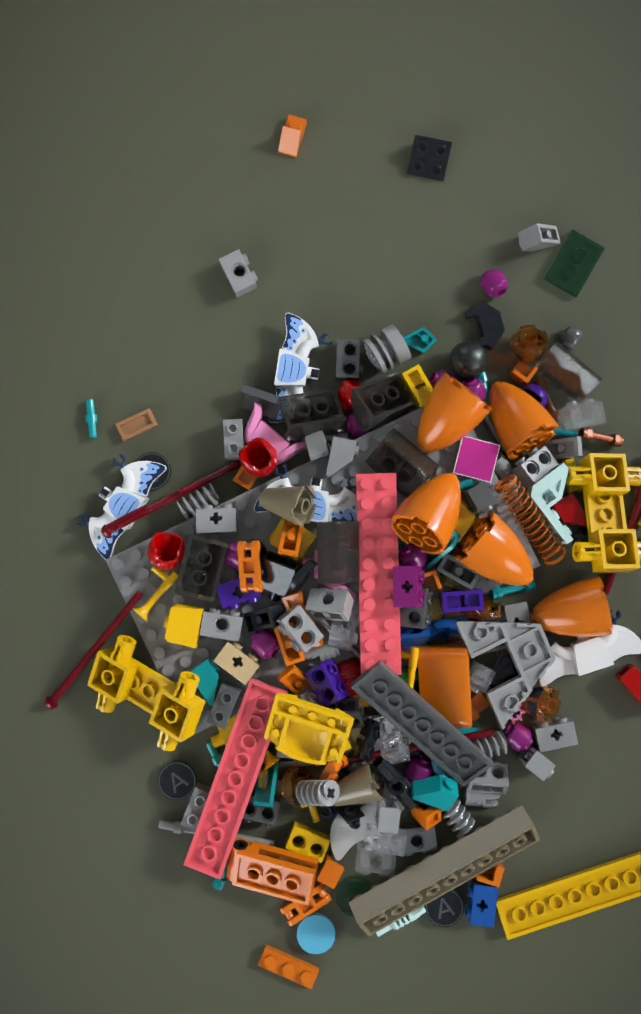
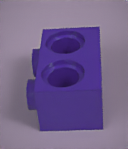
[439,589,484,613]
[304,659,350,707]

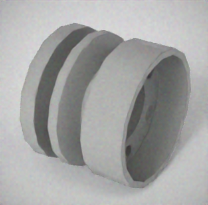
[363,324,411,375]

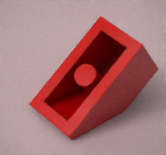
[550,493,587,527]

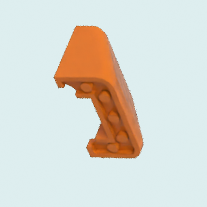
[417,643,472,728]

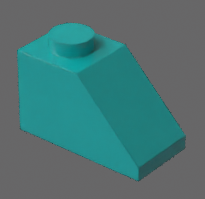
[189,658,220,706]
[411,775,459,811]

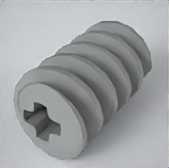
[176,482,219,520]
[471,730,507,758]
[295,780,340,806]
[441,798,475,838]

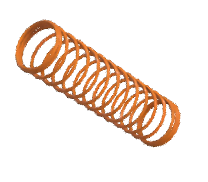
[494,474,567,565]

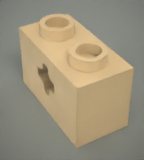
[214,640,261,685]

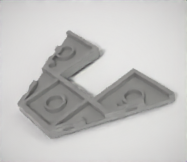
[454,621,556,729]

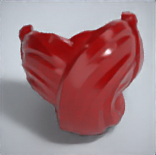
[337,380,370,412]

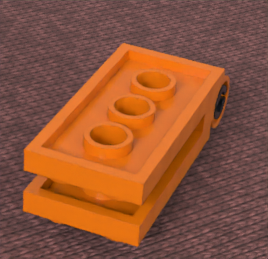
[226,838,319,906]

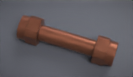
[578,427,624,447]

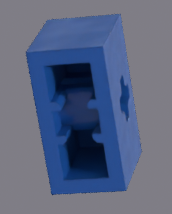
[465,878,498,928]

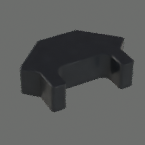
[465,301,505,351]

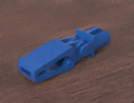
[400,615,468,648]

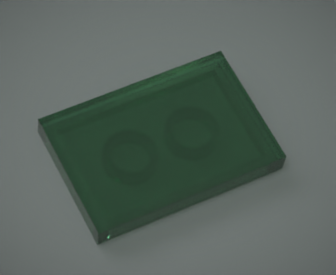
[544,229,605,298]

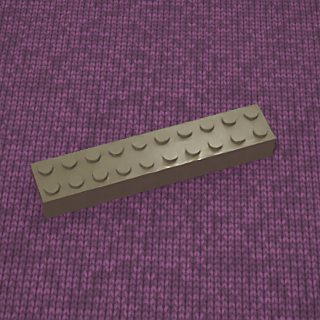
[348,806,540,937]

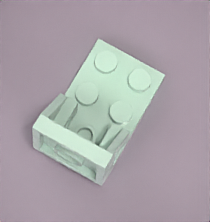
[524,463,573,545]

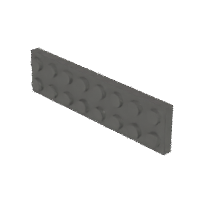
[351,660,493,787]

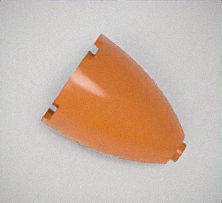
[417,372,493,454]
[489,381,559,460]
[390,473,461,555]
[453,511,534,586]
[530,576,613,637]

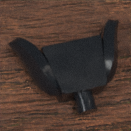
[250,539,318,602]

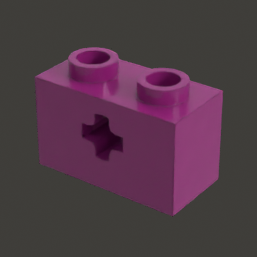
[393,566,425,607]

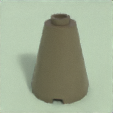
[259,486,316,527]
[334,762,384,807]

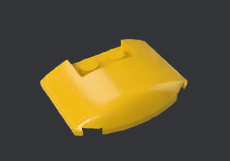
[264,693,354,765]

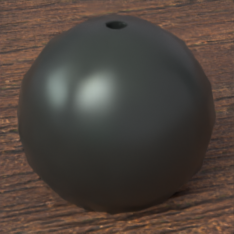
[449,341,487,379]

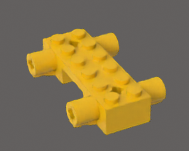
[565,453,641,573]
[87,635,206,751]

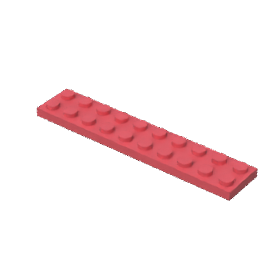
[356,473,402,675]
[184,677,288,880]

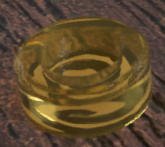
[439,574,459,590]
[258,768,269,789]

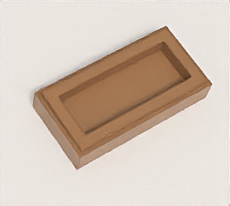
[115,408,158,442]

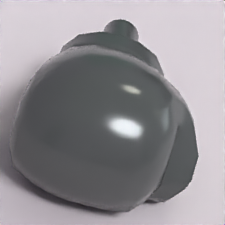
[559,326,582,360]

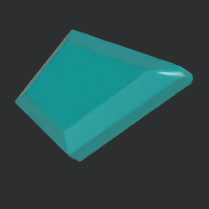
[403,327,437,354]

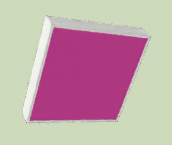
[452,436,500,483]

